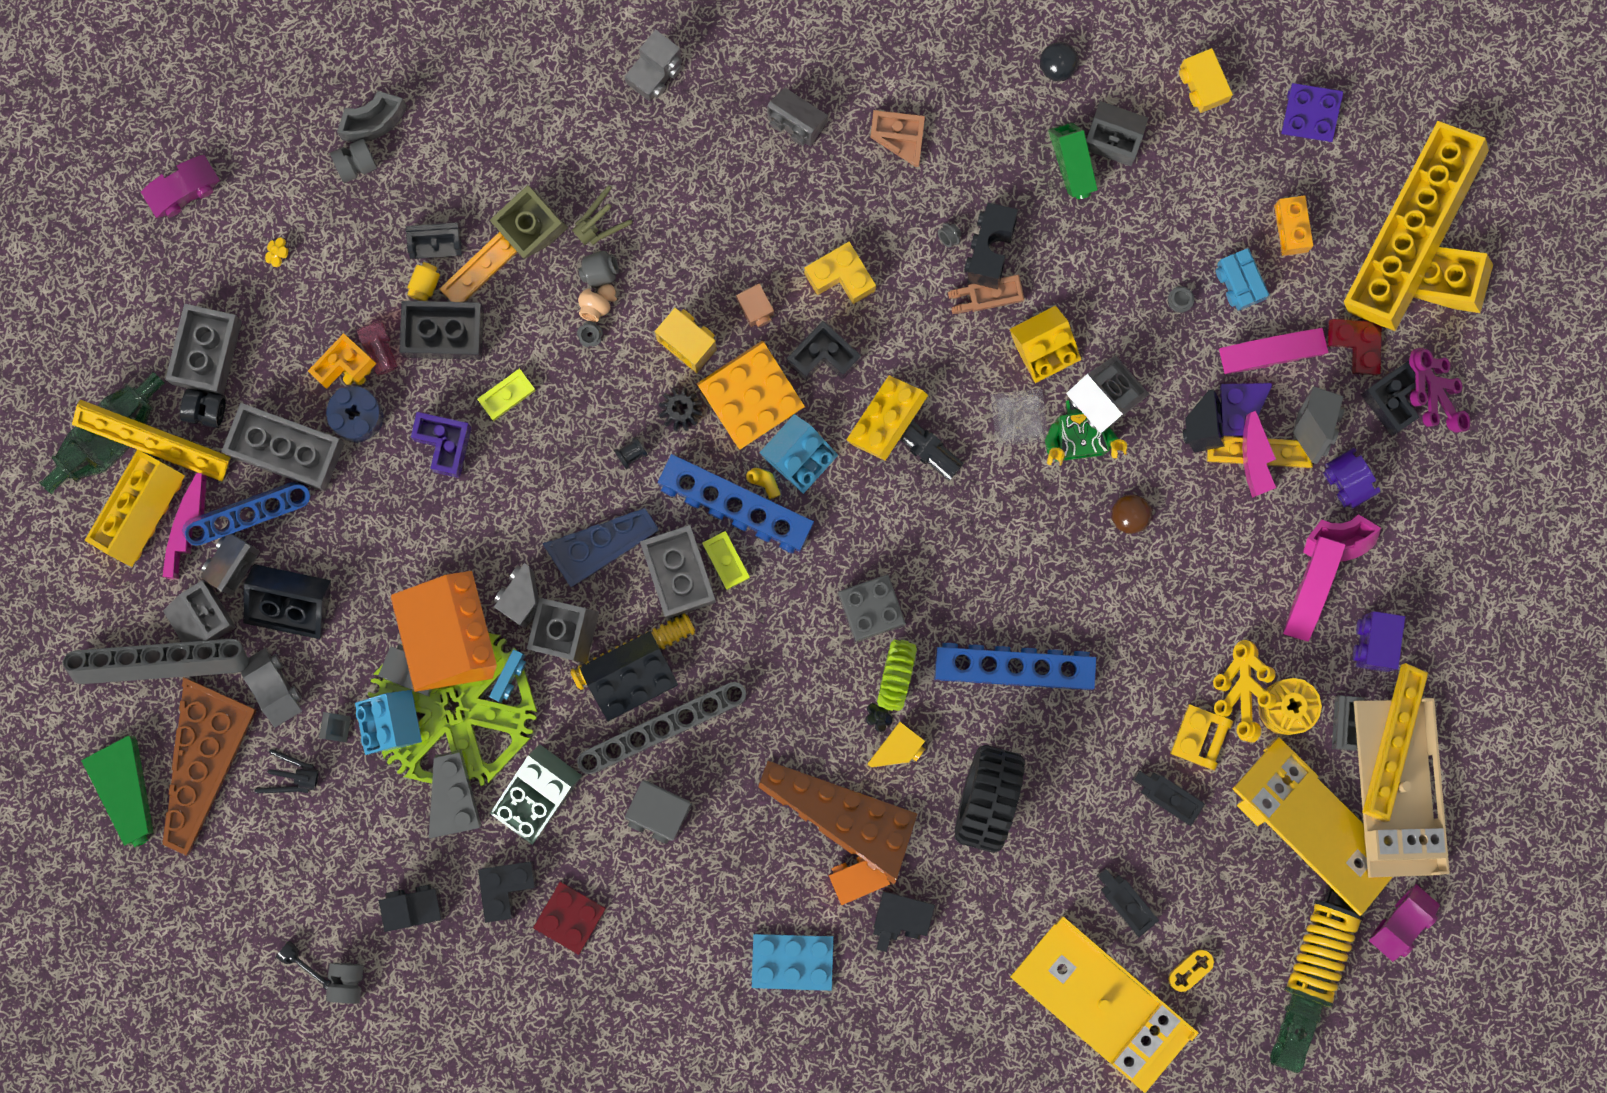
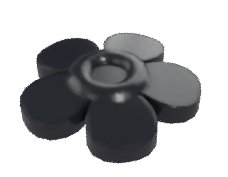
[866,703,892,732]

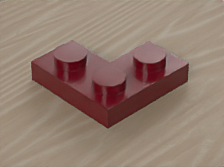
[1328,319,1382,375]

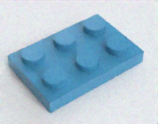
[752,934,833,991]

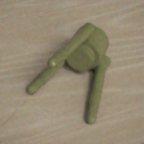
[572,185,632,245]

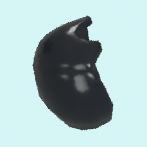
[1040,42,1079,82]

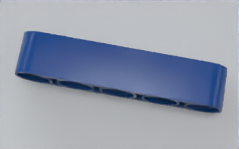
[182,482,310,546]

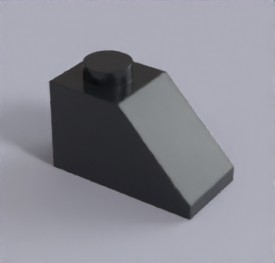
[1182,389,1225,453]

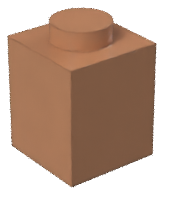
[736,284,774,328]

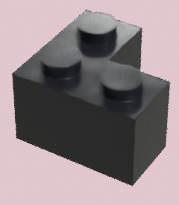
[787,321,861,381]
[1361,360,1419,437]
[478,861,537,923]
[378,884,444,932]

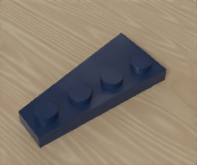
[542,508,660,588]

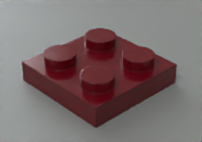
[533,881,606,955]

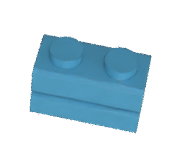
[1216,248,1270,311]

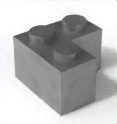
[624,29,682,102]

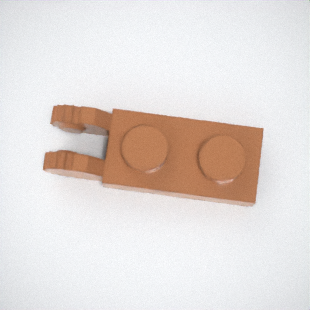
[948,275,1024,314]

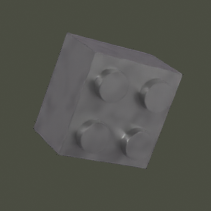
[527,597,599,663]

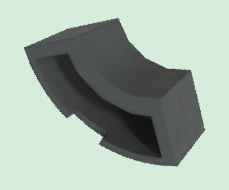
[337,91,407,142]

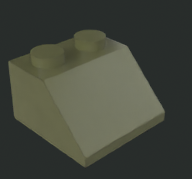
[490,185,568,259]

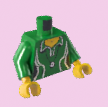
[1045,400,1127,465]

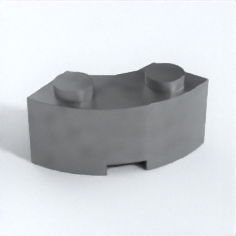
[241,648,302,728]

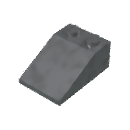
[1066,355,1149,433]

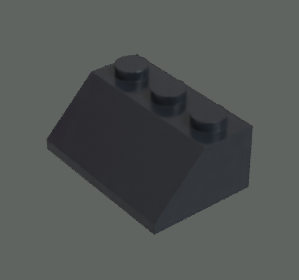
[243,564,331,639]

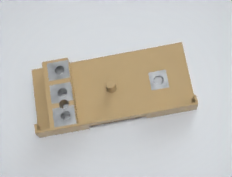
[1354,698,1450,878]

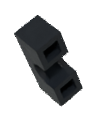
[964,202,1018,289]

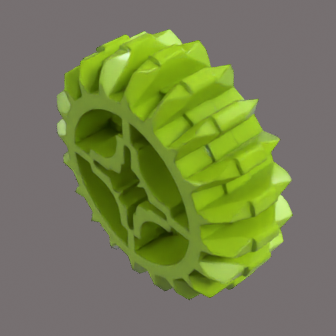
[877,639,917,711]

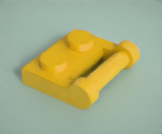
[1170,704,1234,771]

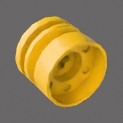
[1258,678,1322,735]

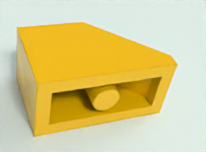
[867,722,925,768]

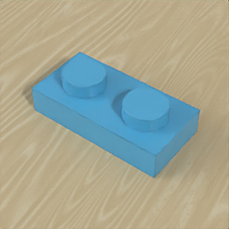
[489,649,526,703]

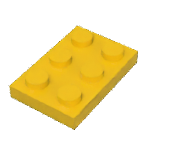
[846,375,928,461]

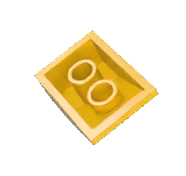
[1414,247,1493,313]

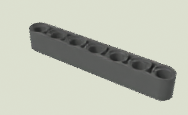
[62,639,249,684]
[577,682,746,775]

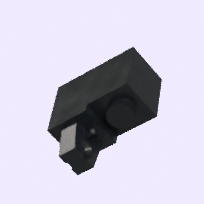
[873,891,935,952]

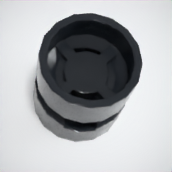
[180,388,226,428]

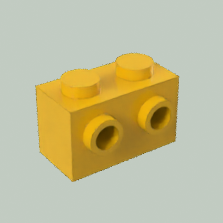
[1179,48,1233,113]

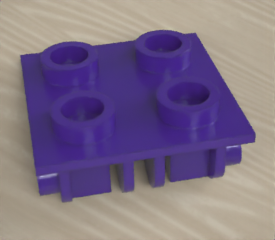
[1281,83,1343,142]

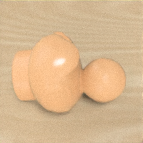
[578,284,617,322]

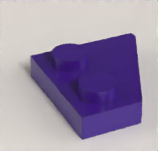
[1220,383,1272,437]

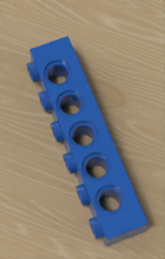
[658,454,814,554]
[934,643,1096,690]

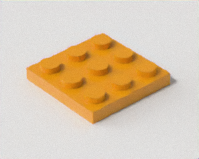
[697,341,805,450]

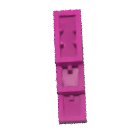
[1219,328,1328,374]
[162,473,207,579]
[1283,536,1346,642]

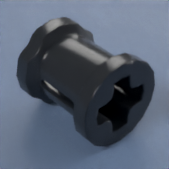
[613,436,648,470]

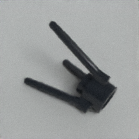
[254,749,319,794]

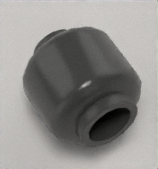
[578,251,619,288]

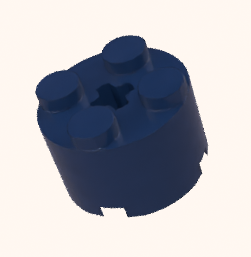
[326,386,384,443]

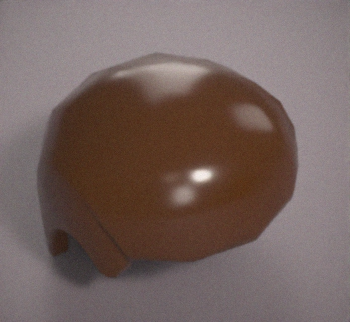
[1111,494,1153,534]

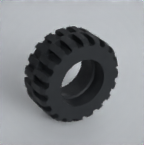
[954,745,1025,853]

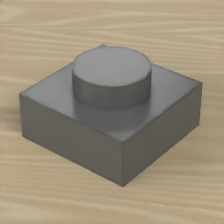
[319,712,351,743]

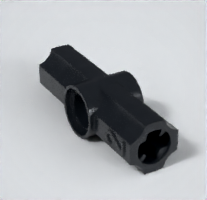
[899,420,964,481]

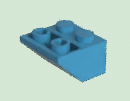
[759,414,838,494]
[355,690,422,755]

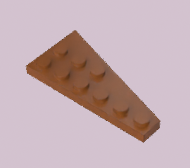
[162,677,257,856]
[758,761,917,885]

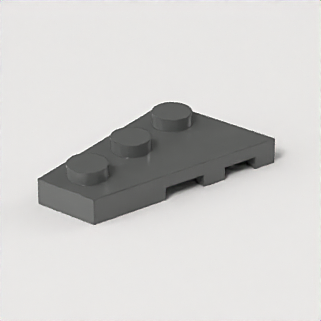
[429,750,481,839]

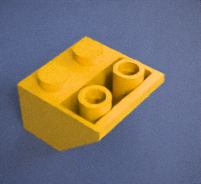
[1009,305,1081,383]

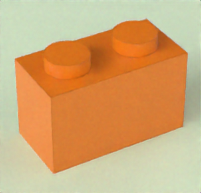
[828,857,890,905]

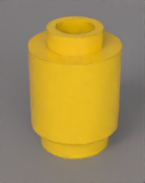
[407,262,440,301]

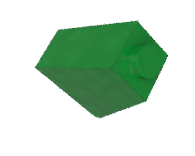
[1048,123,1098,199]

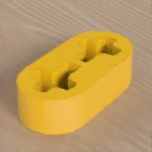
[1168,949,1214,992]

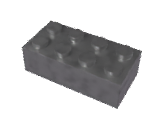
[221,403,344,492]

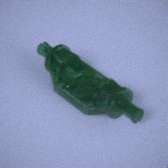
[39,372,165,494]

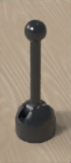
[275,941,331,990]

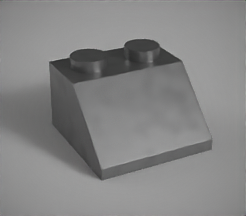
[201,534,260,596]

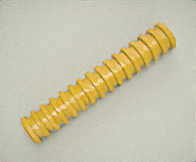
[570,613,695,690]

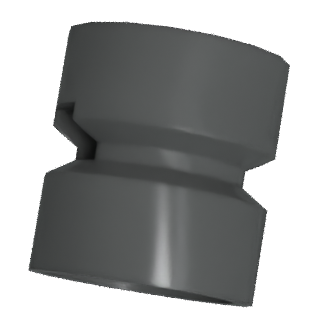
[330,138,377,183]
[326,962,364,1004]

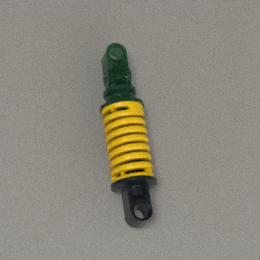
[1270,887,1364,1073]

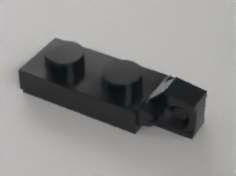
[1132,771,1205,826]
[1097,868,1159,938]

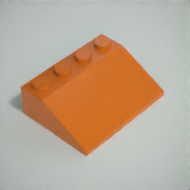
[391,571,497,692]

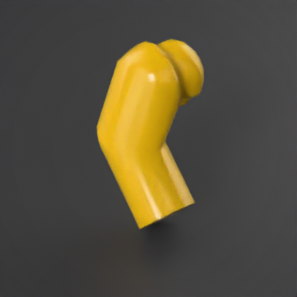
[746,468,781,500]

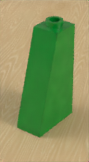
[81,735,154,848]

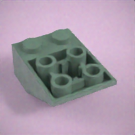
[490,744,582,845]

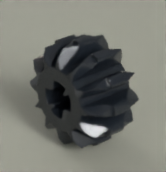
[658,387,702,432]

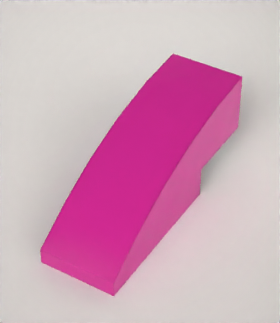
[1242,411,1276,498]

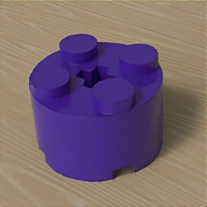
[1323,447,1381,509]

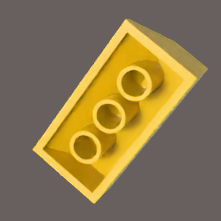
[85,450,185,567]

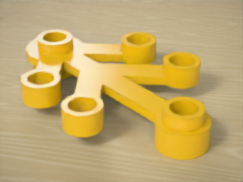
[1213,640,1276,743]

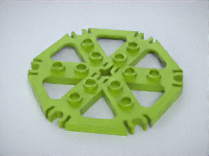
[367,633,538,786]

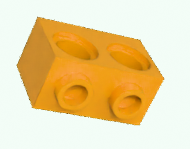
[1274,196,1313,256]

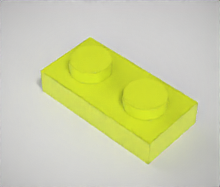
[477,368,536,421]
[702,531,750,590]

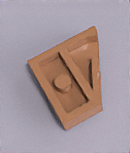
[870,110,925,167]

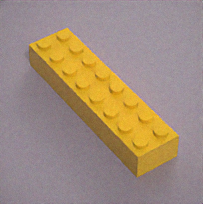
[1344,121,1489,331]

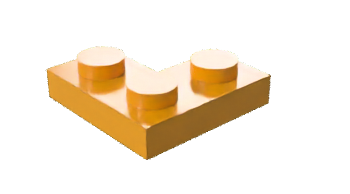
[308,333,376,389]

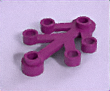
[1409,348,1471,433]

